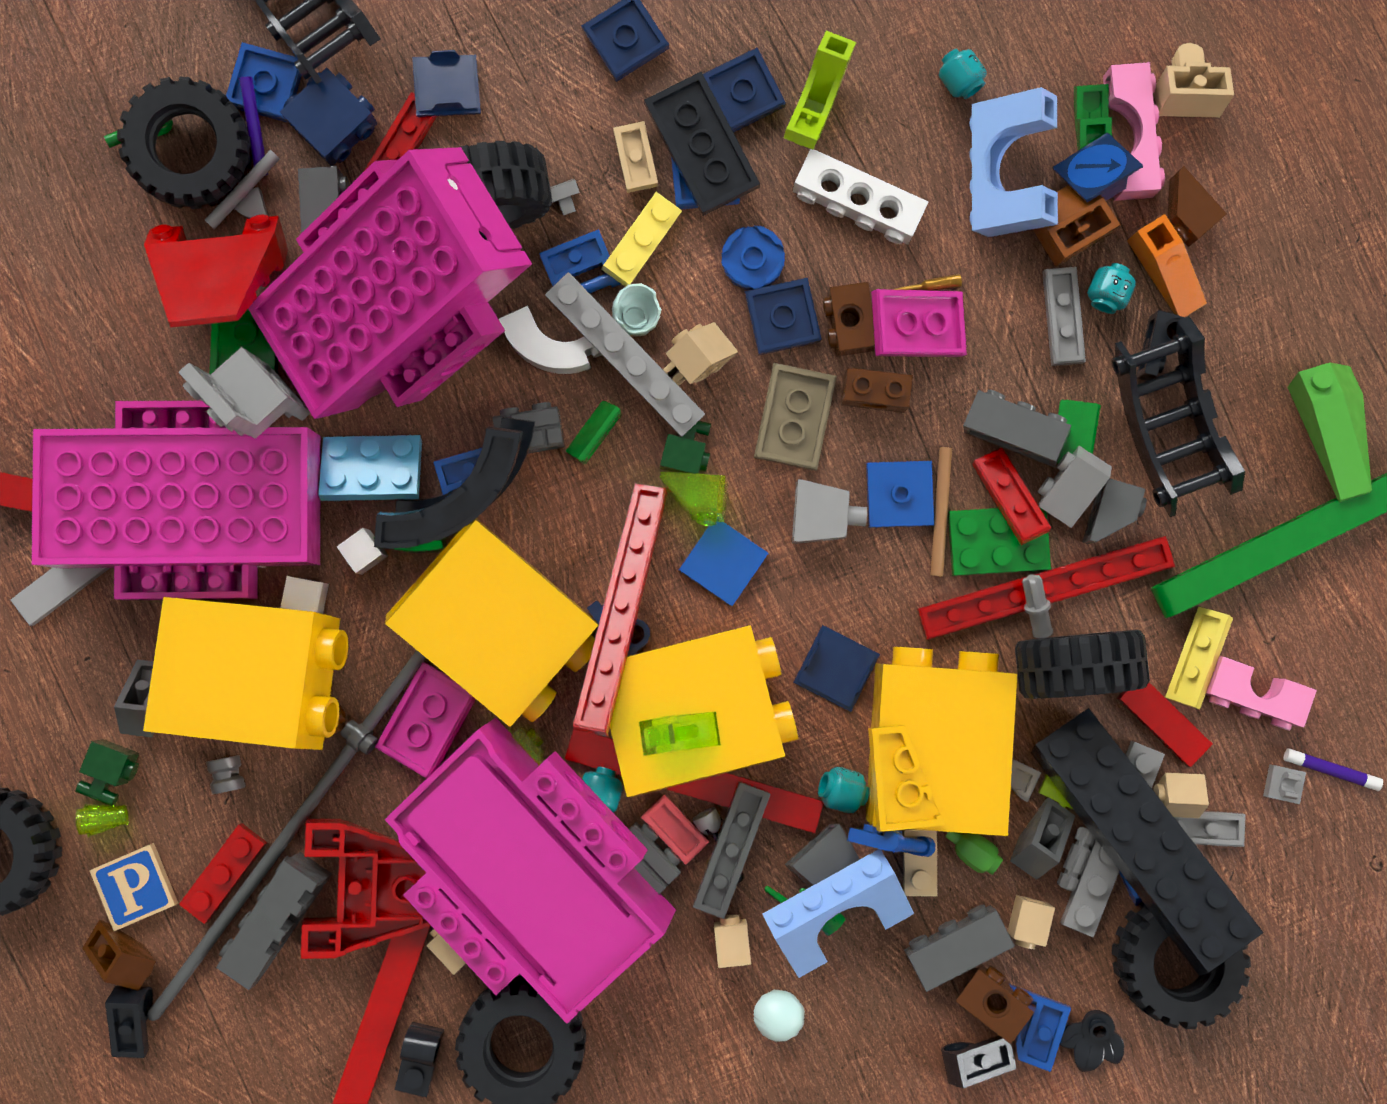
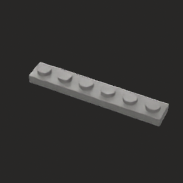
[545,272,705,437]
[1060,741,1165,937]

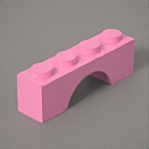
[1103,62,1165,201]

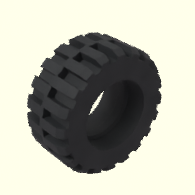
[117,76,252,209]
[461,141,553,229]
[1015,630,1150,699]
[0,788,62,916]
[1112,901,1251,1029]
[455,976,586,1104]

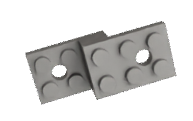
[179,347,310,439]

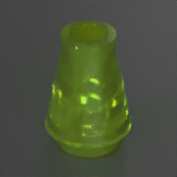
[76,804,129,837]

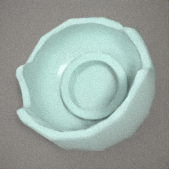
[612,283,661,337]
[753,990,805,1042]

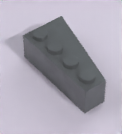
[216,852,332,990]

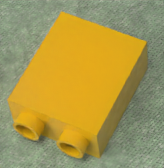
[385,518,598,727]
[143,597,348,750]
[610,625,799,797]
[865,647,1017,836]

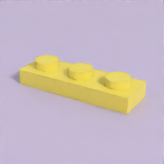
[601,192,682,287]
[1165,606,1233,710]

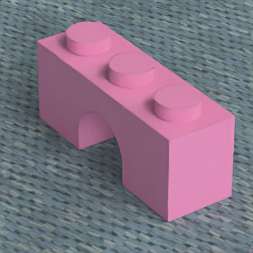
[1205,656,1317,731]

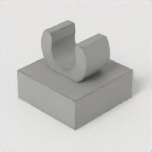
[550,179,580,215]
[1263,764,1306,804]

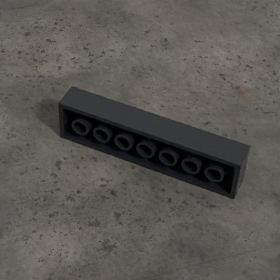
[1031,708,1264,976]

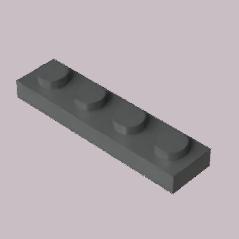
[693,781,771,919]

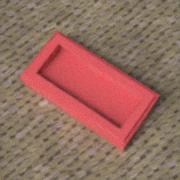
[641,794,709,865]

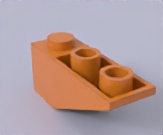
[1127,214,1207,318]

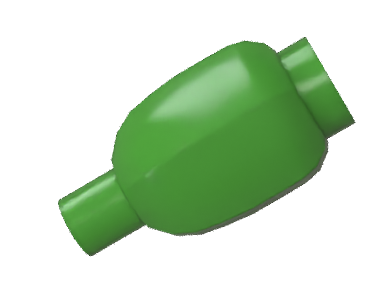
[945,832,1003,875]

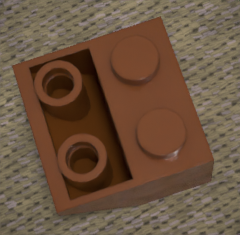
[1032,185,1120,267]

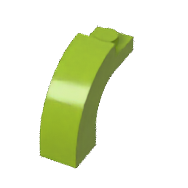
[783,30,856,150]

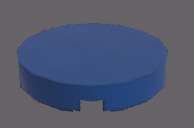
[721,226,785,290]

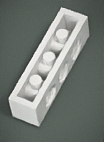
[793,149,928,244]

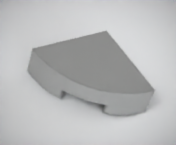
[235,187,269,219]
[1011,759,1041,802]

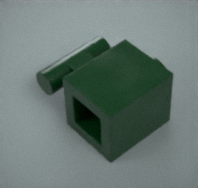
[660,420,711,478]
[75,739,139,807]

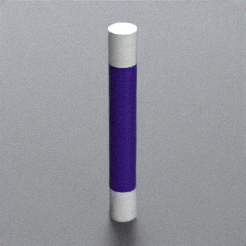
[1284,748,1383,791]

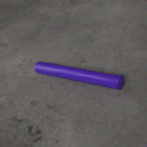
[239,76,268,176]

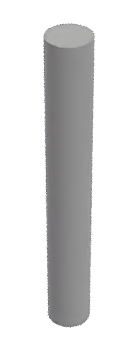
[205,150,280,229]

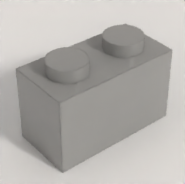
[1038,446,1112,528]

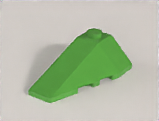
[1288,363,1372,502]

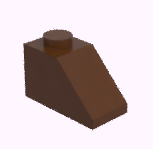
[1167,166,1227,247]
[82,920,156,990]

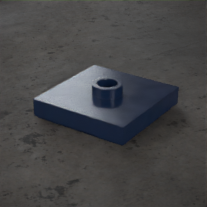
[581,0,669,82]
[703,48,786,133]
[744,278,822,356]

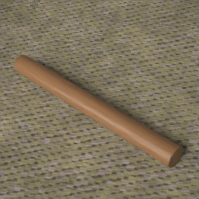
[930,447,952,577]

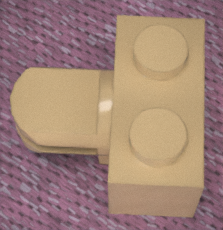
[1154,43,1234,118]
[663,322,738,386]

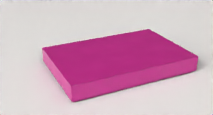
[871,289,967,357]
[375,662,476,779]

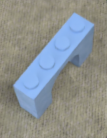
[969,87,1058,237]
[763,849,914,978]

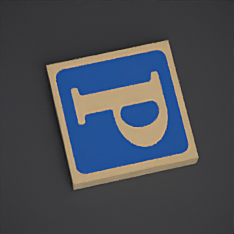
[89,843,178,931]

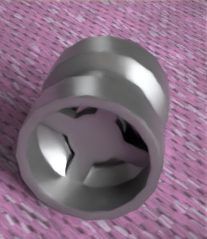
[206,755,245,794]

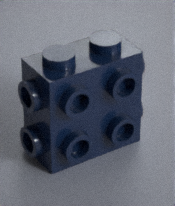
[280,67,378,166]

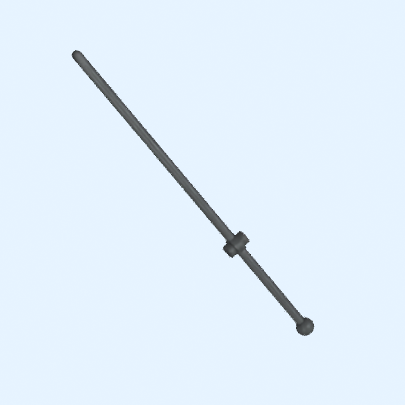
[147,650,426,1021]

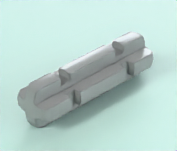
[1057,827,1095,891]

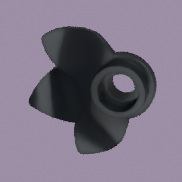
[1060,1010,1124,1072]

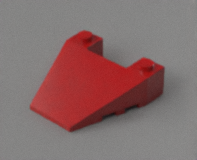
[144,214,288,328]
[300,819,431,959]

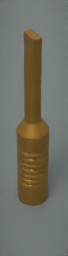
[893,274,962,291]

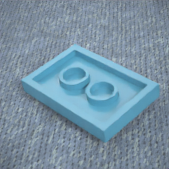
[318,435,422,501]

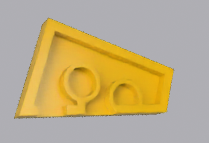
[868,725,946,832]

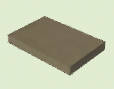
[754,363,837,471]

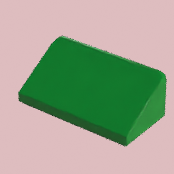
[1057,399,1101,465]
[566,401,622,465]

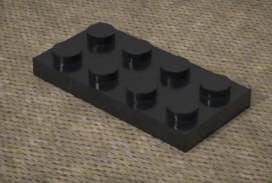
[644,72,760,216]

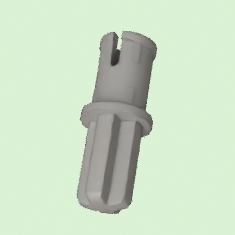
[1022,574,1053,638]

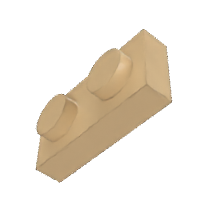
[613,121,658,193]
[903,829,937,896]

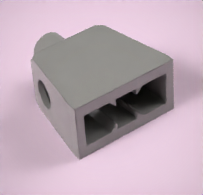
[792,479,867,544]

